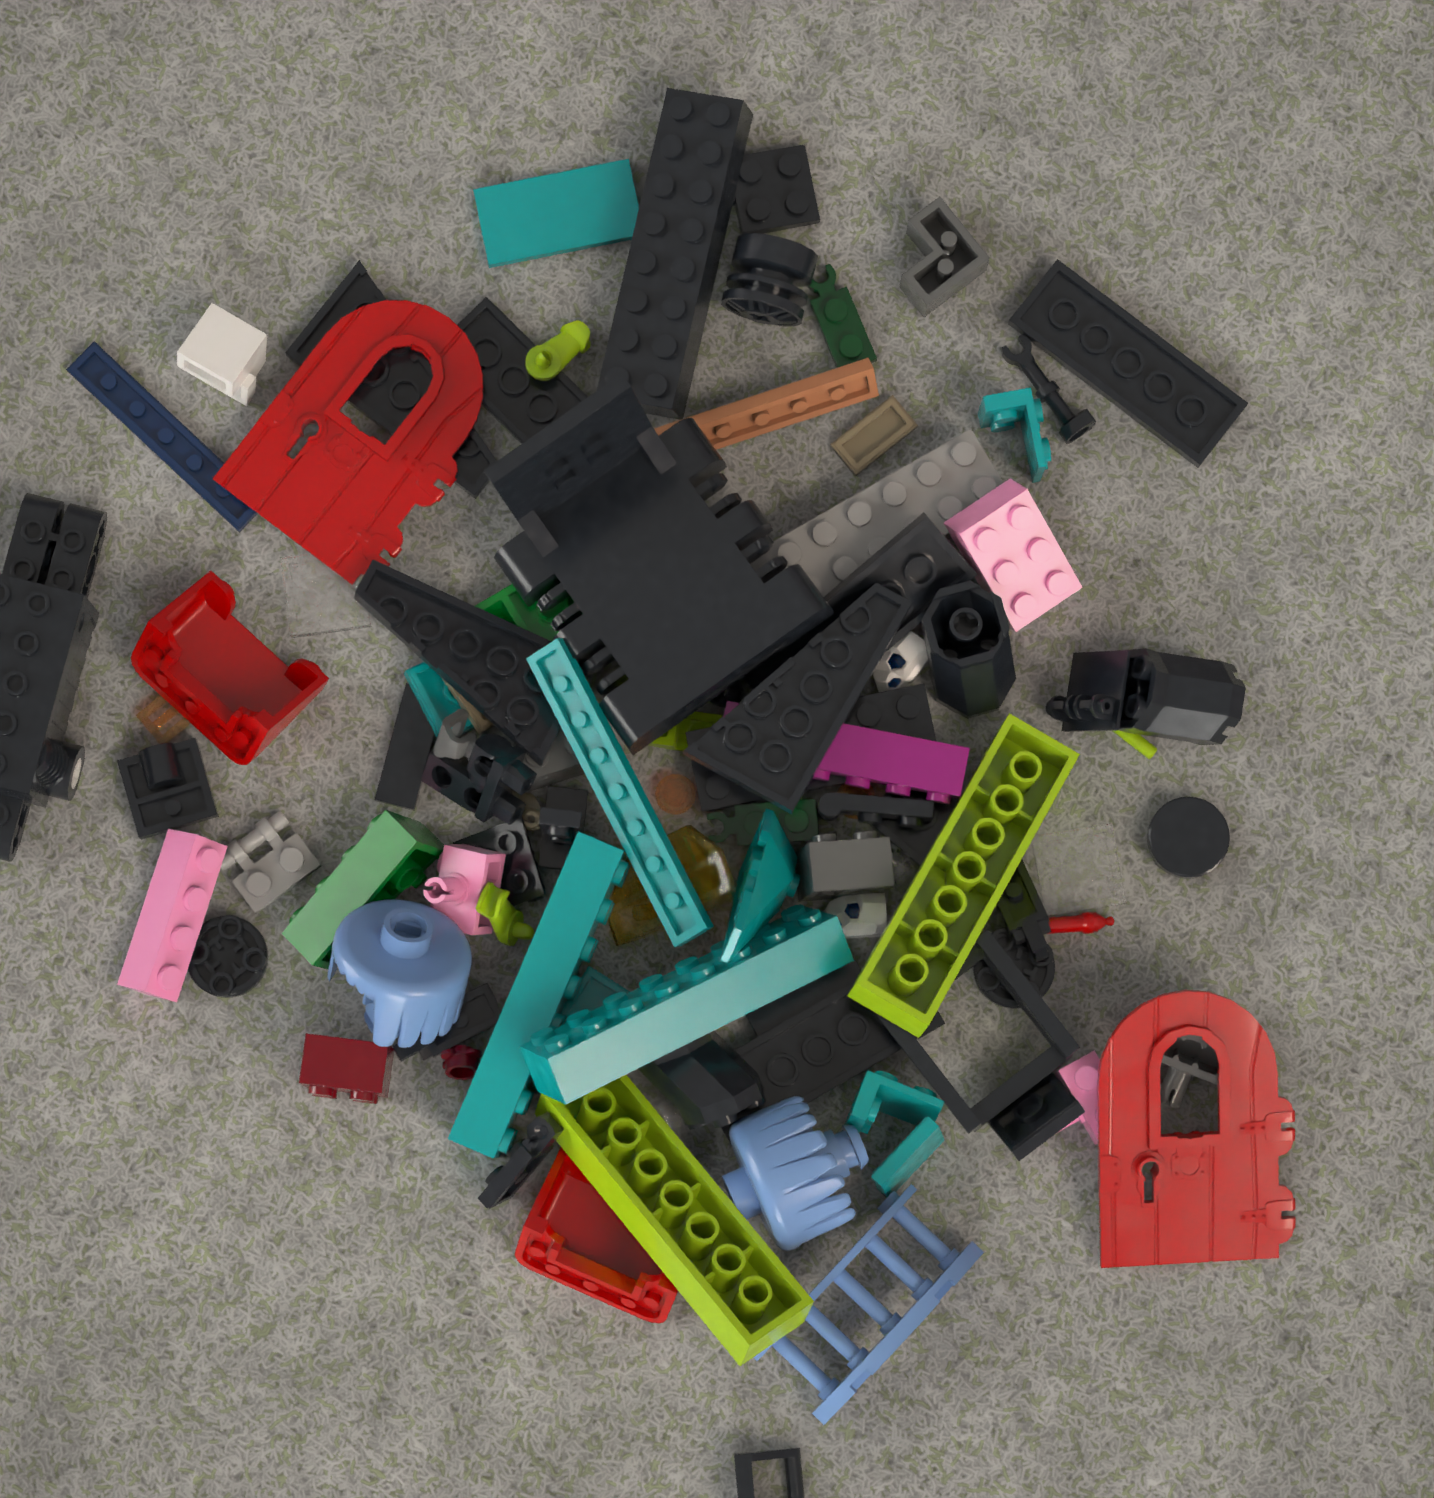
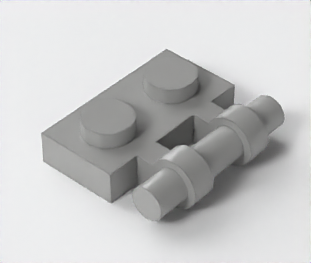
[221,810,322,914]

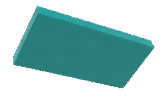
[473,159,639,268]

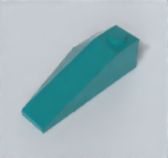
[720,808,801,963]

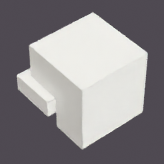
[177,303,267,406]

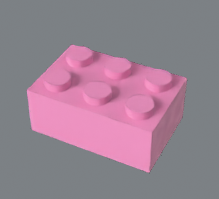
[944,478,1083,632]

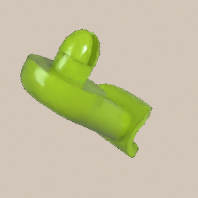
[525,320,591,381]
[476,881,535,946]

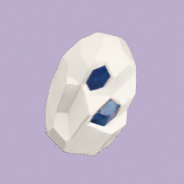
[873,631,928,692]
[823,893,887,938]

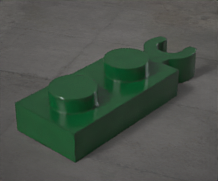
[808,264,877,368]
[706,799,819,846]

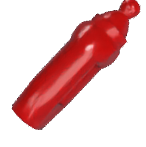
[1047,912,1115,934]

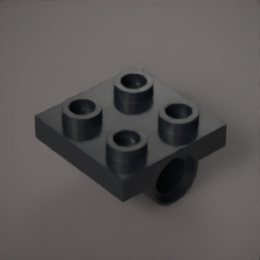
[117,738,219,840]

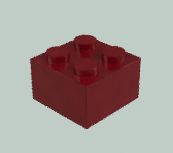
[299,1033,394,1104]

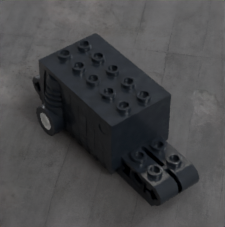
[0,493,107,862]

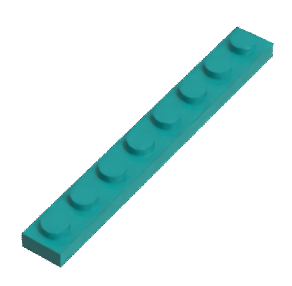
[526,638,714,947]

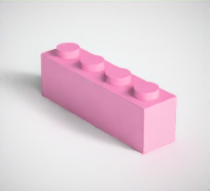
[117,829,228,1002]

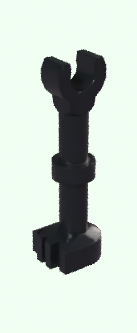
[1002,334,1096,444]

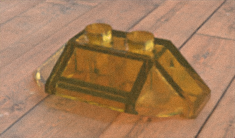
[608,825,737,946]

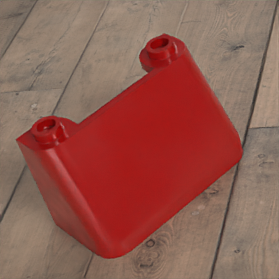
[131,571,329,765]
[515,1147,679,1323]

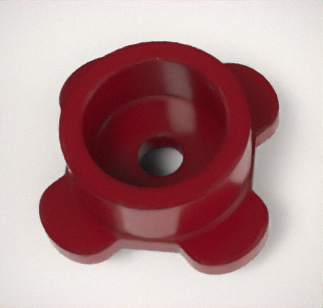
[441,1045,482,1080]

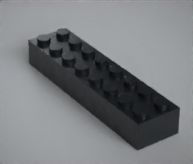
[597,88,753,420]

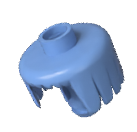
[327,899,472,1048]
[721,1096,869,1251]

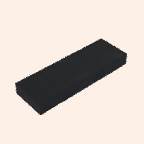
[374,683,435,811]
[745,955,861,1037]

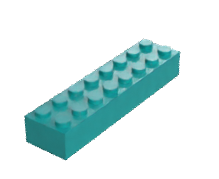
[448,831,631,1159]
[519,904,854,1105]

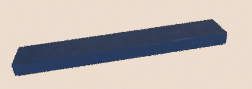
[66,341,258,533]

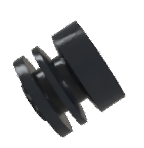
[721,233,818,327]

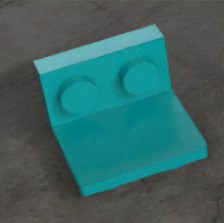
[978,387,1051,483]
[842,1070,944,1134]

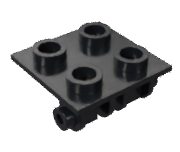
[1046,650,1131,732]
[453,817,546,906]

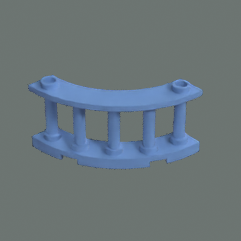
[753,1184,984,1425]

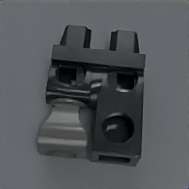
[421,709,537,825]

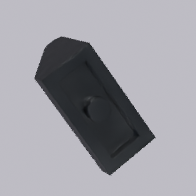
[734,1448,804,1498]

